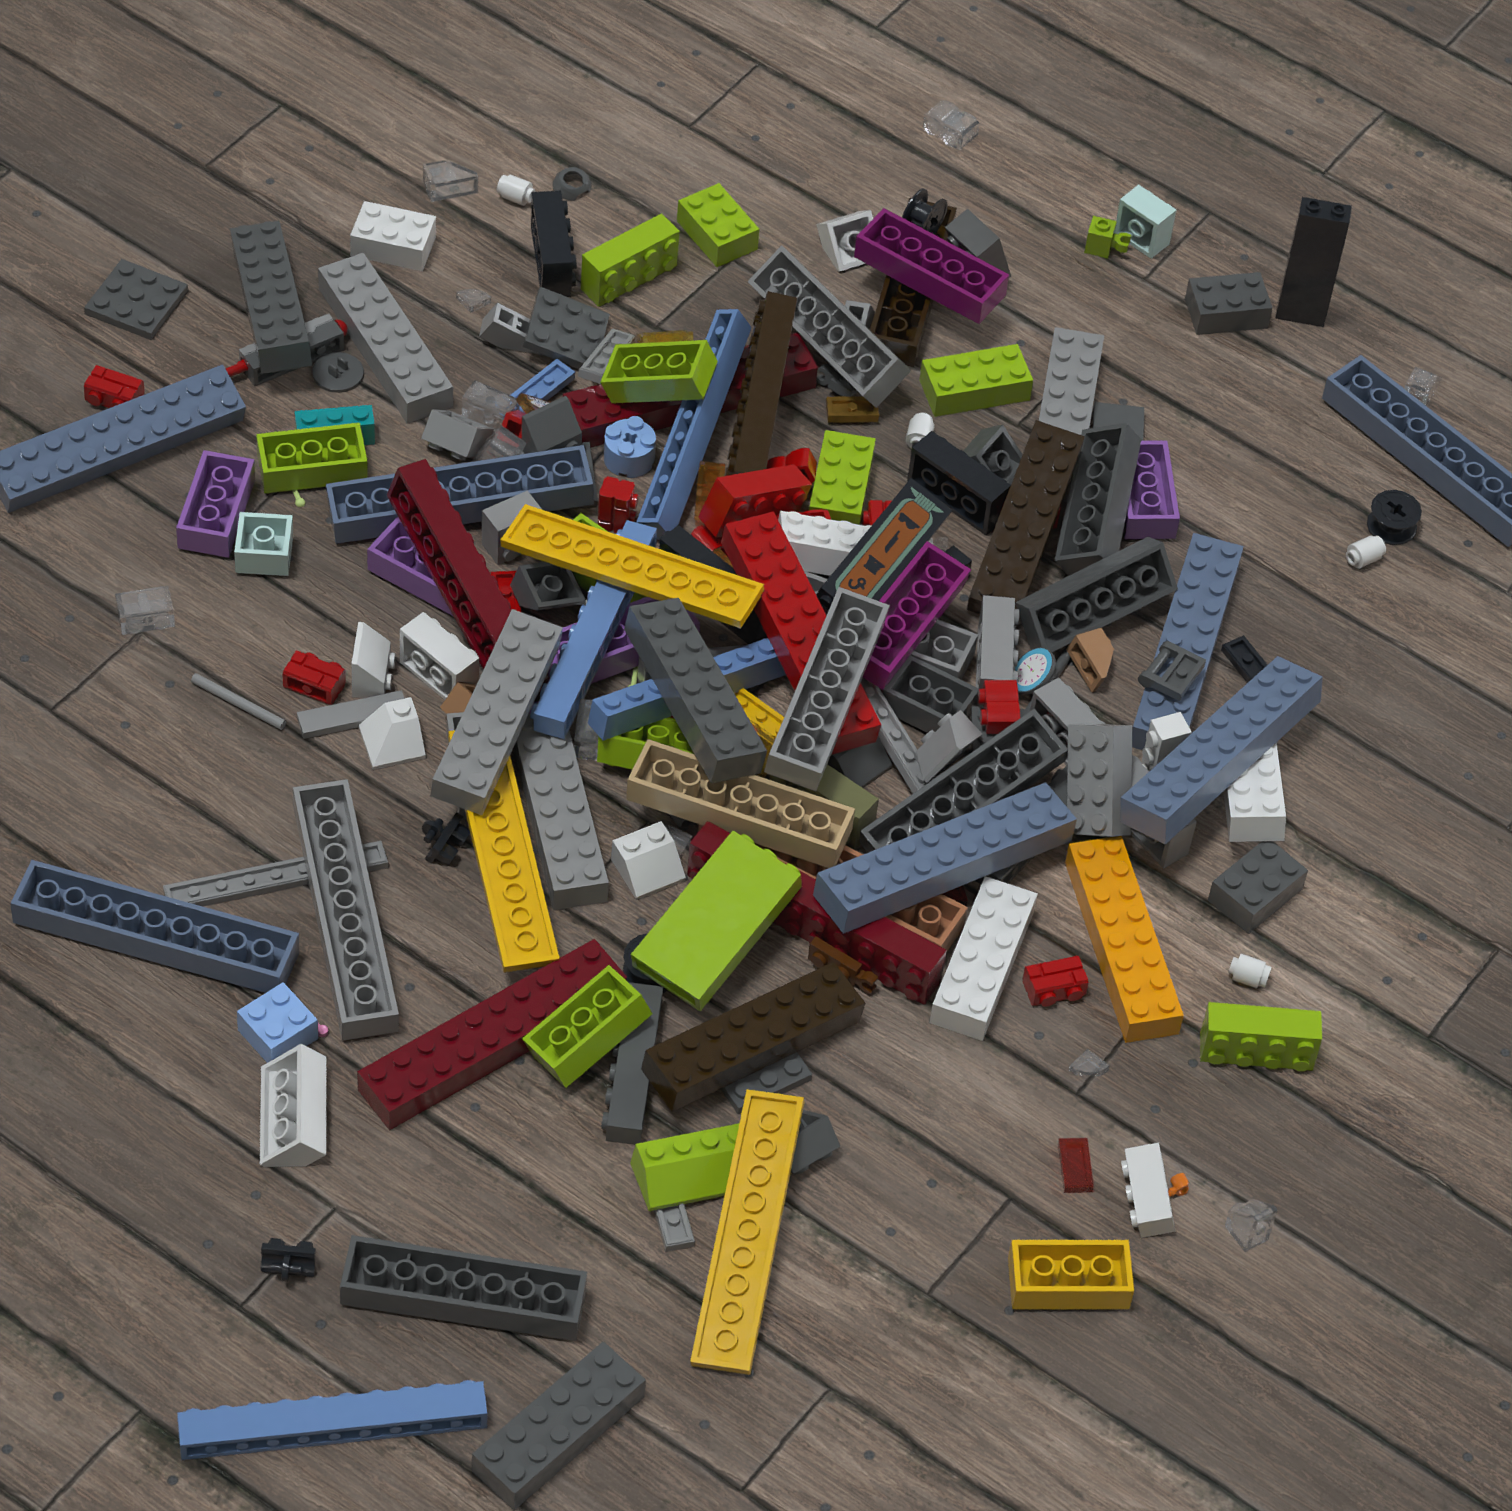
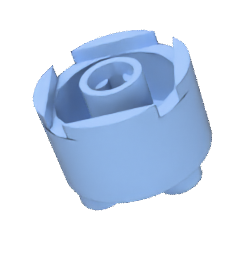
[604,416,656,478]

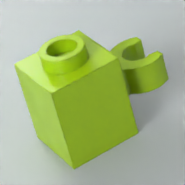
[1084,216,1131,259]

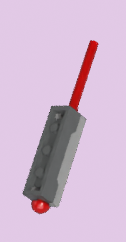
[225,313,348,386]

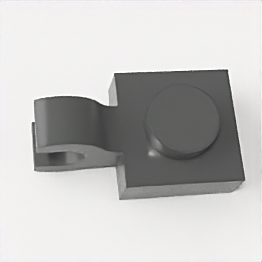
[816,364,858,397]

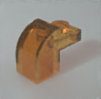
[694,461,725,521]

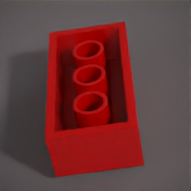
[698,464,812,537]

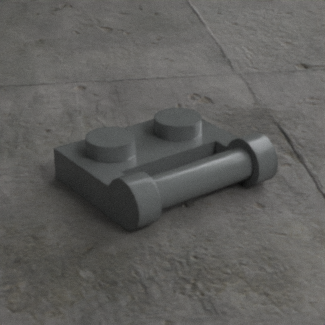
[1138,641,1206,701]

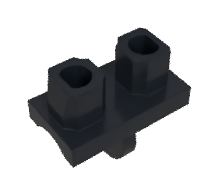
[421,812,470,865]
[261,1238,316,1282]

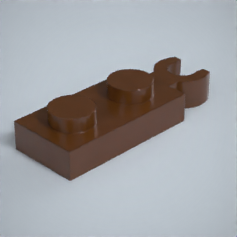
[807,937,878,995]

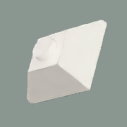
[359,697,426,770]

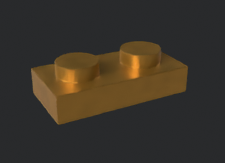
[826,396,879,422]

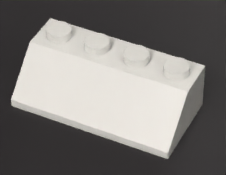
[260,1044,326,1167]

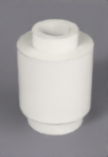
[497,175,535,206]
[905,413,935,449]
[1346,536,1386,569]
[1228,954,1272,988]

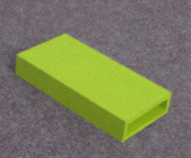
[631,830,802,1011]

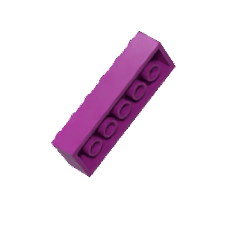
[854,208,1009,324]
[863,541,971,690]

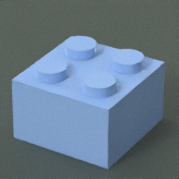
[237,982,318,1063]

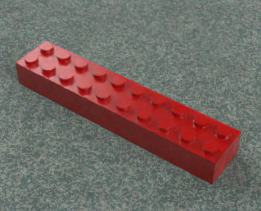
[721,511,882,755]

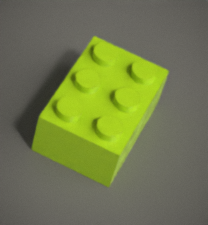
[677,183,760,267]

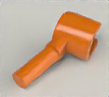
[1168,1173,1189,1198]

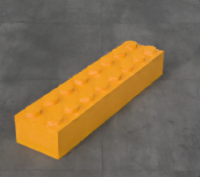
[1065,836,1184,1043]

